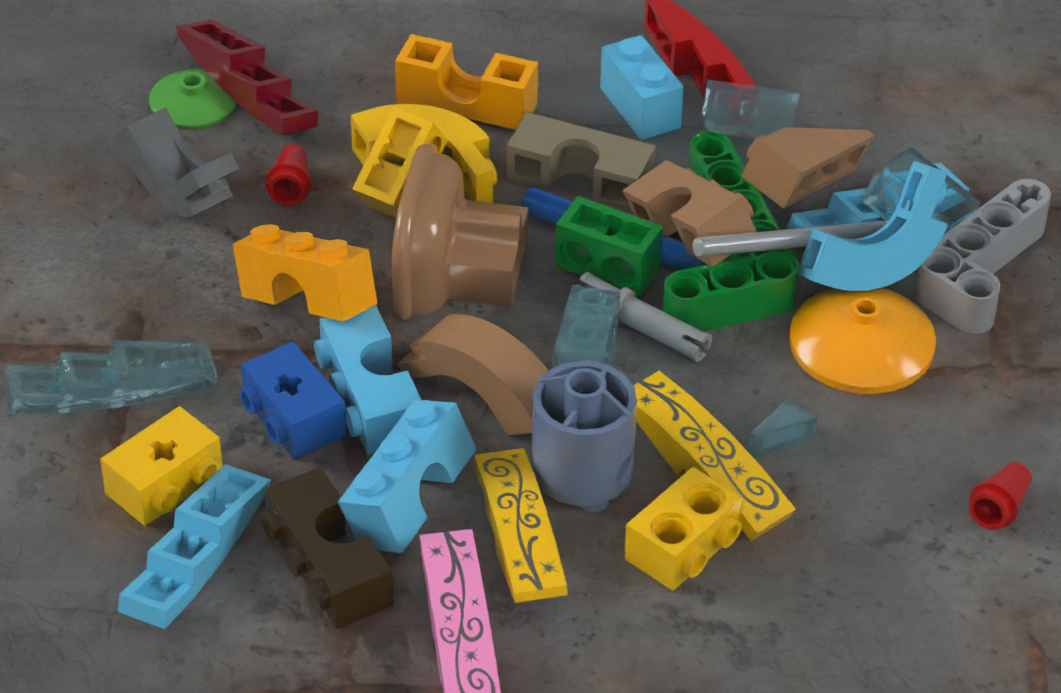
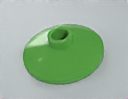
[149,69,238,130]

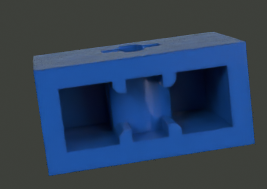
[239,341,347,460]

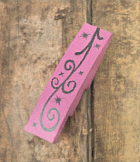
[419,529,501,693]

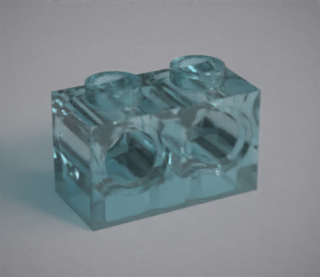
[553,285,620,368]

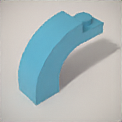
[798,161,948,291]

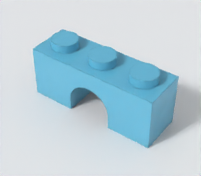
[314,305,421,455]
[338,400,477,553]

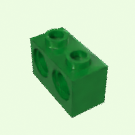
[555,196,664,297]

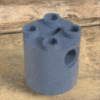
[532,361,637,512]

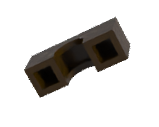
[260,467,394,629]

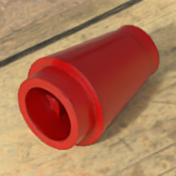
[265,144,311,206]
[969,462,1032,530]

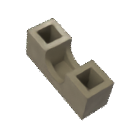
[506,112,656,214]

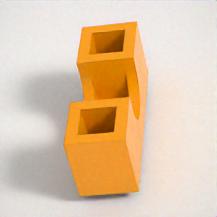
[395,34,538,130]
[232,224,378,322]

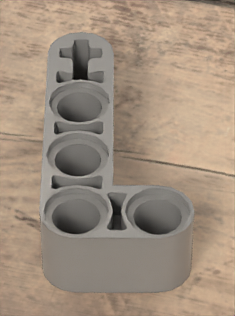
[914,179,1051,334]

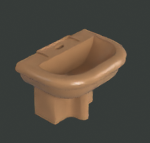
[392,142,528,320]

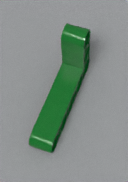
[663,130,799,331]

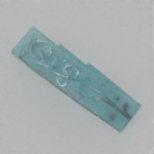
[3,340,218,414]

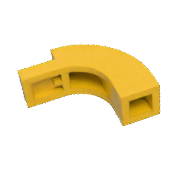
[351,104,497,203]

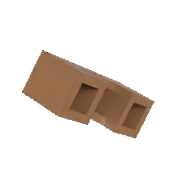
[623,160,756,267]

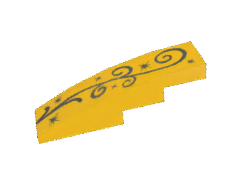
[633,371,796,541]
[474,448,568,603]

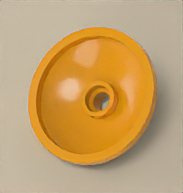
[789,287,936,394]

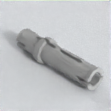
[573,272,712,363]

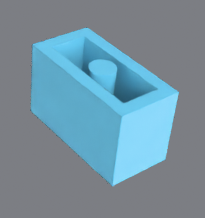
[600,35,684,141]

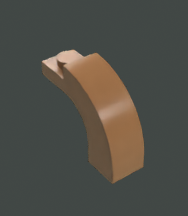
[397,314,549,436]

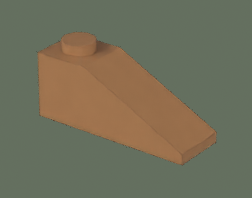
[741,127,874,209]

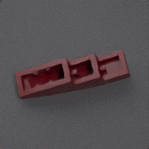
[176,19,319,135]

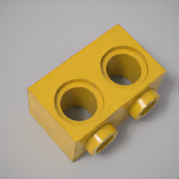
[352,106,447,218]
[624,467,742,591]

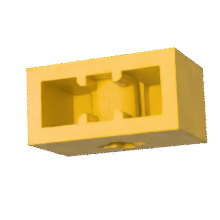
[100,406,223,526]

